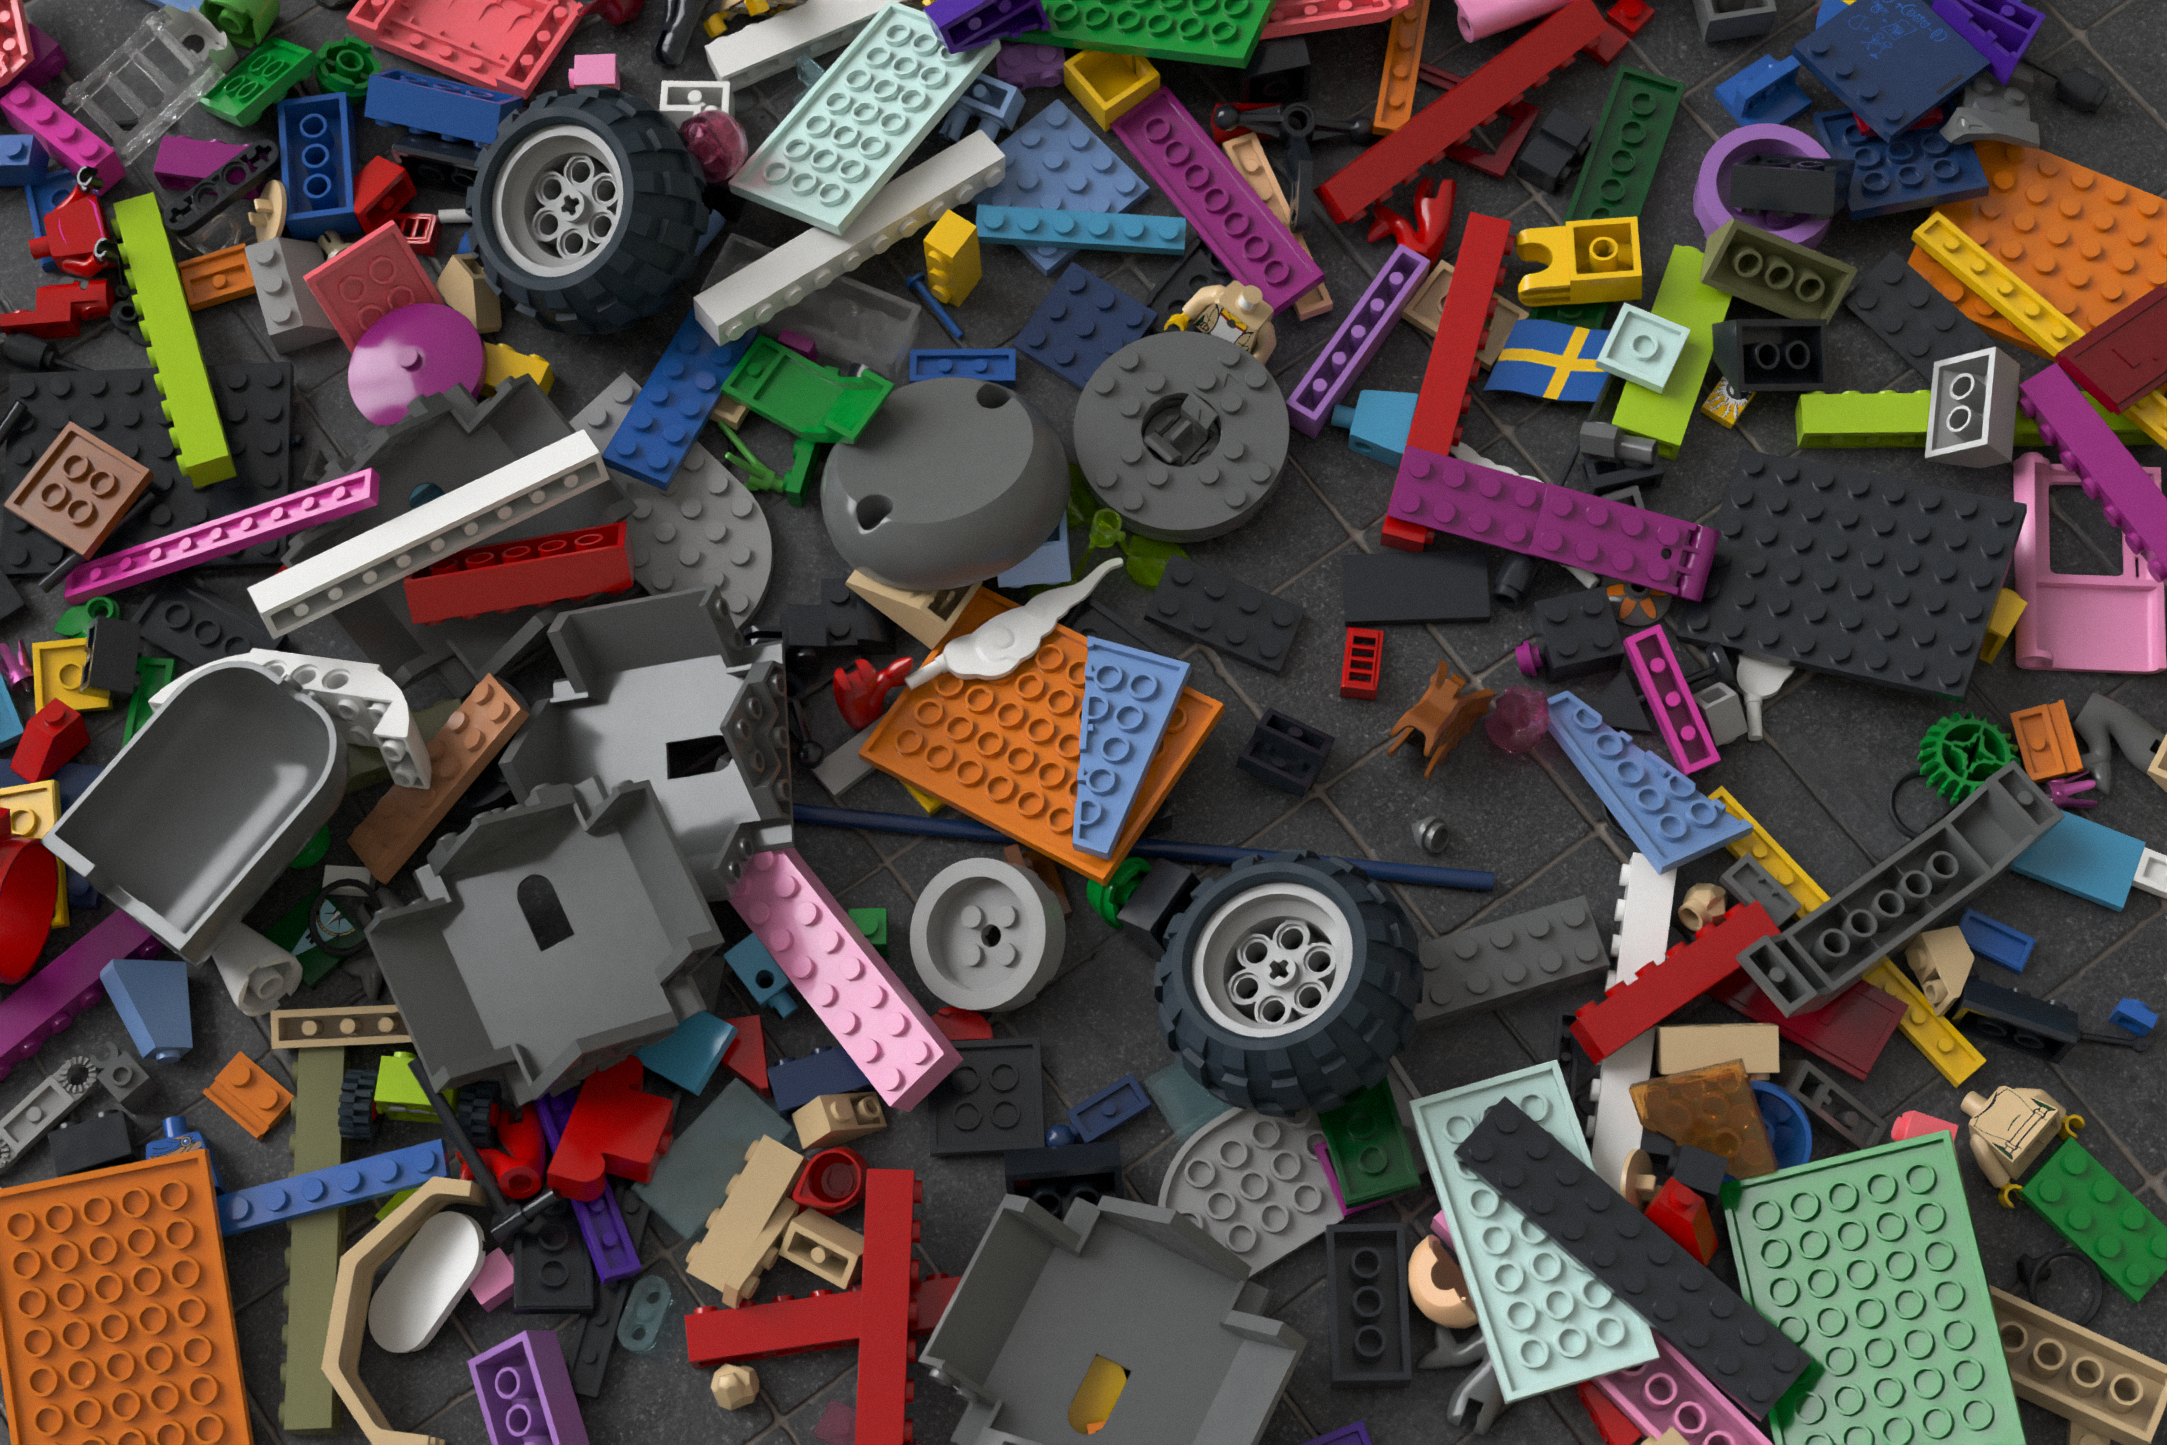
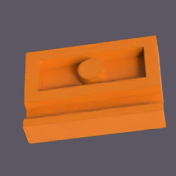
[178,243,257,312]
[2010,699,2084,784]
[202,1051,294,1142]

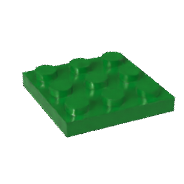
[196,36,320,127]

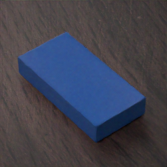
[1957,907,2037,975]

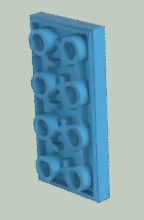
[2009,809,2146,912]
[631,1011,739,1096]

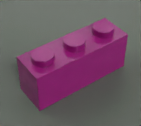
[153,135,269,200]

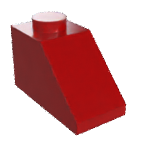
[354,155,418,235]
[10,697,91,783]
[720,1015,772,1098]
[1644,1177,1718,1267]

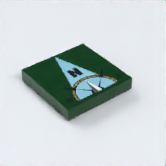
[263,886,366,990]

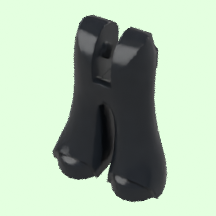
[650,0,714,65]

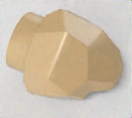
[1678,883,1728,931]
[710,1363,759,1410]

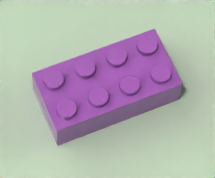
[467,1330,590,1445]

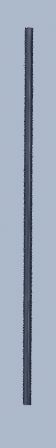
[793,804,1494,891]

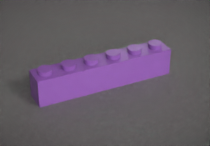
[1285,243,1430,439]

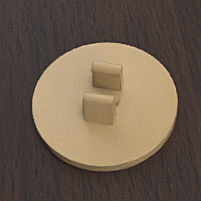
[248,180,287,243]
[1620,1149,1662,1214]

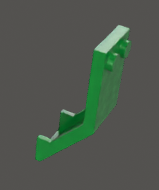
[720,334,895,444]

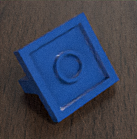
[1713,54,1812,127]

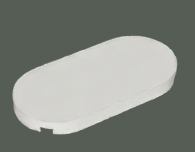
[368,1211,486,1353]

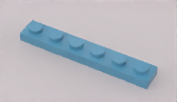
[976,205,1186,255]

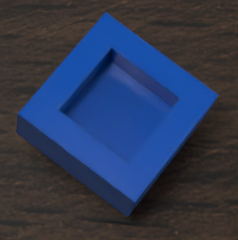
[2108,997,2159,1037]

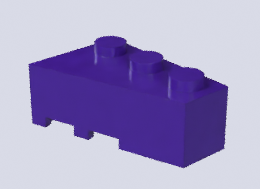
[923,0,1052,54]
[1931,0,2046,87]

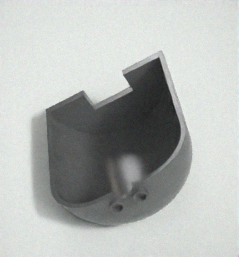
[40,661,350,969]

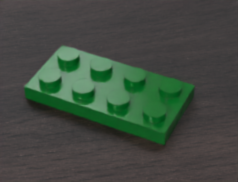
[2017,1136,2167,1304]

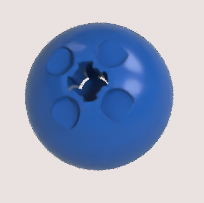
[1696,1080,1813,1183]

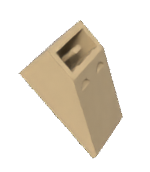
[845,569,983,650]

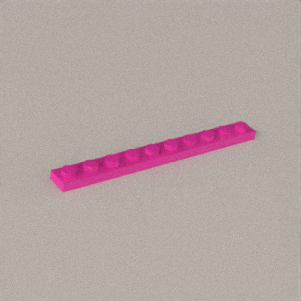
[64,467,380,605]

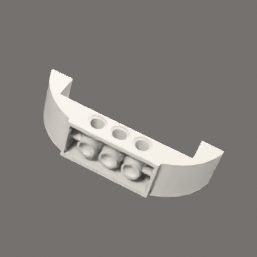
[148,648,432,790]

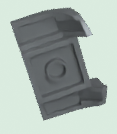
[1939,61,2040,149]

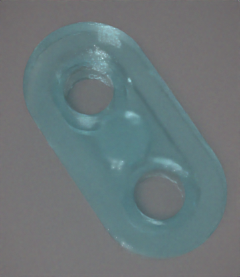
[617,1275,673,1353]

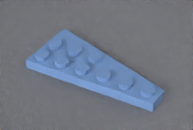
[1072,635,1192,860]
[1535,690,1754,876]

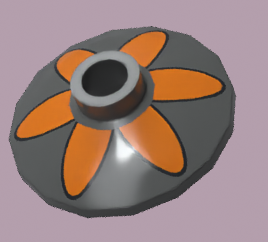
[1601,577,1672,628]

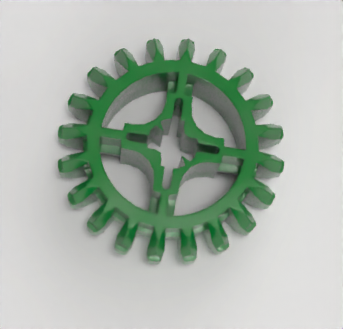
[1917,711,2021,806]

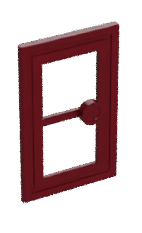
[1373,60,1541,180]

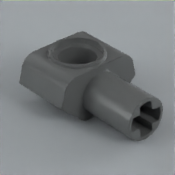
[1580,421,1659,465]

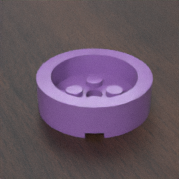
[1693,123,1833,250]

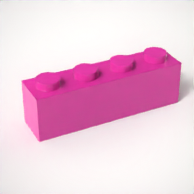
[0,80,126,196]
[1623,624,1721,776]

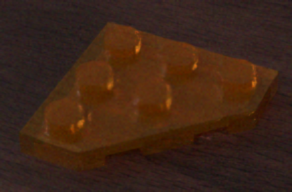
[1629,1058,1779,1180]

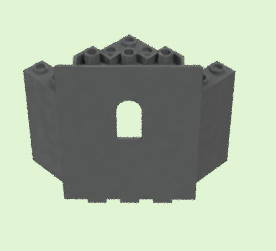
[281,373,638,699]
[498,584,795,903]
[364,775,725,1109]
[918,1193,1308,1445]

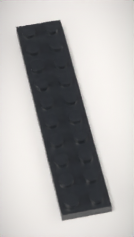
[1453,1096,1813,1422]

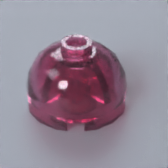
[679,110,748,183]

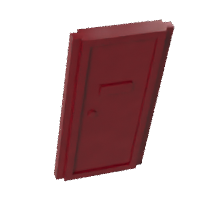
[2054,285,2167,416]
[1704,967,1909,1083]

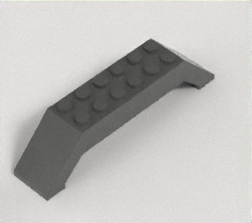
[1735,760,2065,1018]

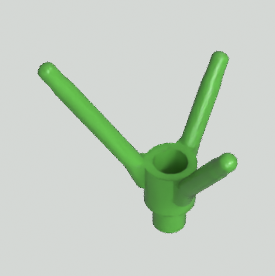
[718,420,783,493]

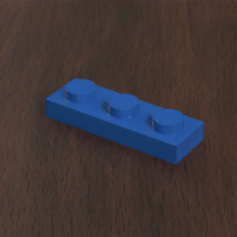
[909,348,1016,387]

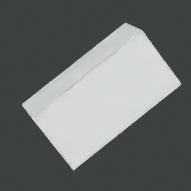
[322,865,376,897]

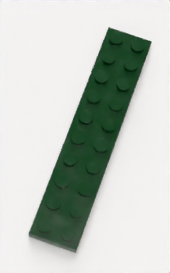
[1528,64,1686,330]

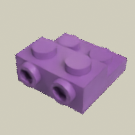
[996,39,1066,91]

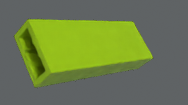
[1611,244,1733,461]

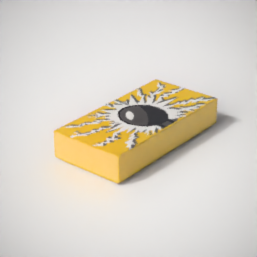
[1700,376,1757,430]

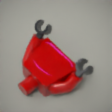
[28,166,118,278]

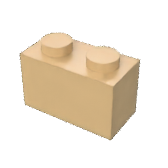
[778,1208,864,1289]

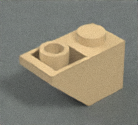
[434,253,502,334]
[1904,926,1975,1017]
[792,1092,887,1149]

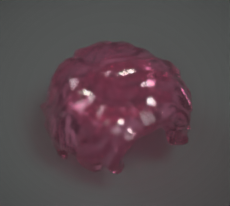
[1484,686,1550,753]

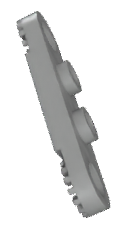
[0,1056,100,1175]

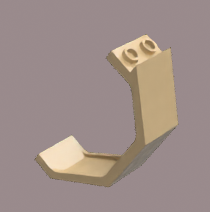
[321,1176,487,1445]

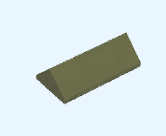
[1700,218,1858,325]

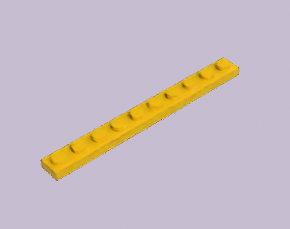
[1911,211,2167,450]
[1707,786,1987,1088]

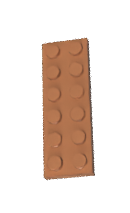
[347,673,530,885]

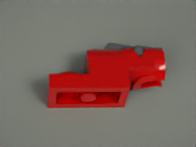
[0,277,116,339]

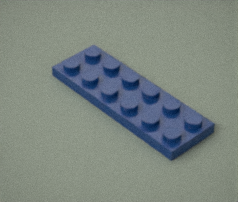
[601,305,759,491]

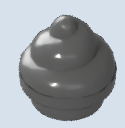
[1412,815,1451,853]

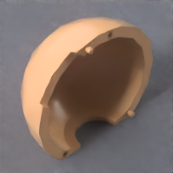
[1407,1234,1479,1328]

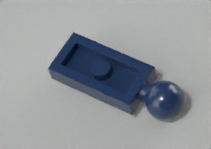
[1045,1073,1151,1147]

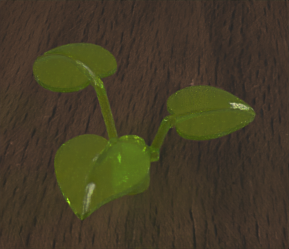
[1028,462,1190,601]

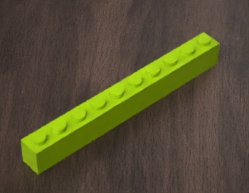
[111,192,237,488]
[1795,390,2161,449]

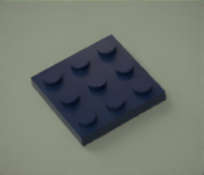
[1012,262,1159,392]

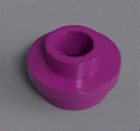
[1515,640,1543,677]

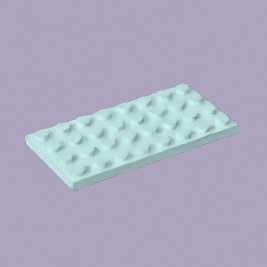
[728,0,1001,236]
[1408,1059,1659,1404]

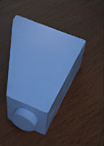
[100,959,193,1064]

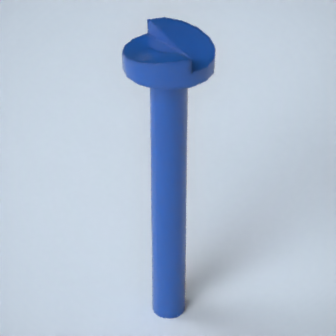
[905,272,964,339]

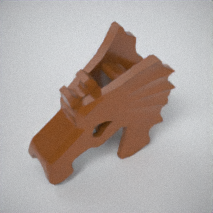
[1386,659,1498,780]

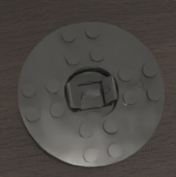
[1073,331,1289,543]

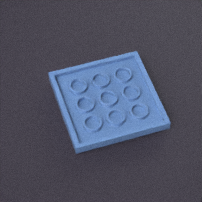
[970,99,1150,277]

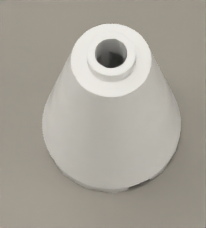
[212,922,303,1016]

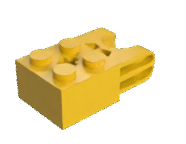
[1514,216,1642,307]

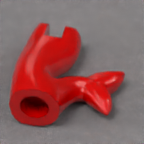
[1367,177,1457,270]
[833,657,913,731]
[456,1104,547,1199]

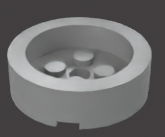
[910,858,1066,1012]

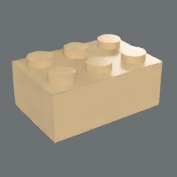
[1655,1023,1780,1081]

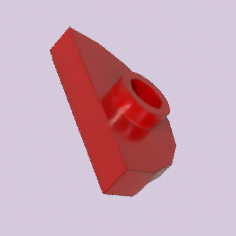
[930,1006,994,1041]

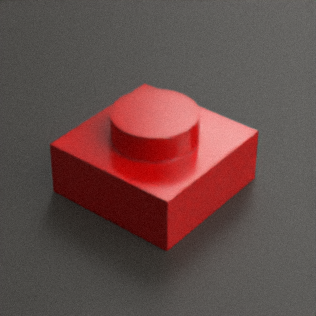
[1606,0,1655,40]

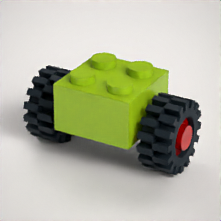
[338,1052,502,1149]

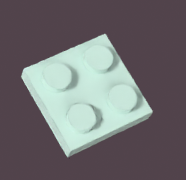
[1595,302,1691,394]

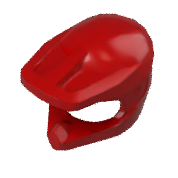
[789,1147,870,1216]

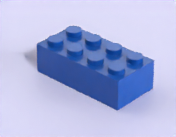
[364,68,524,148]
[277,91,363,240]

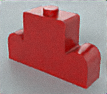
[547,1054,673,1202]

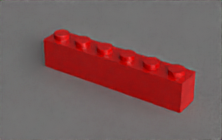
[1568,900,1781,1066]

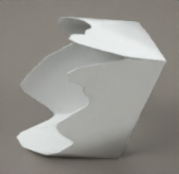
[159,5,239,83]

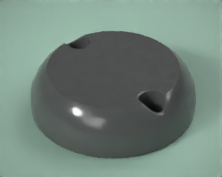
[820,377,1071,591]

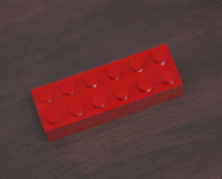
[403,521,635,626]

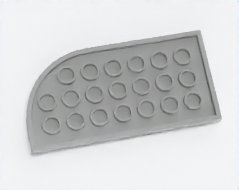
[569,372,774,632]
[1158,1054,1429,1280]

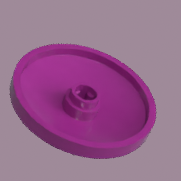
[348,303,488,427]

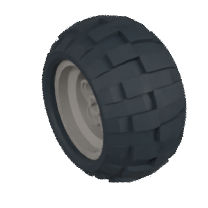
[465,85,709,337]
[1154,849,1424,1118]

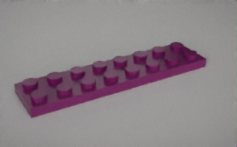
[1110,85,1326,319]

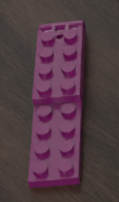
[1387,445,1721,603]

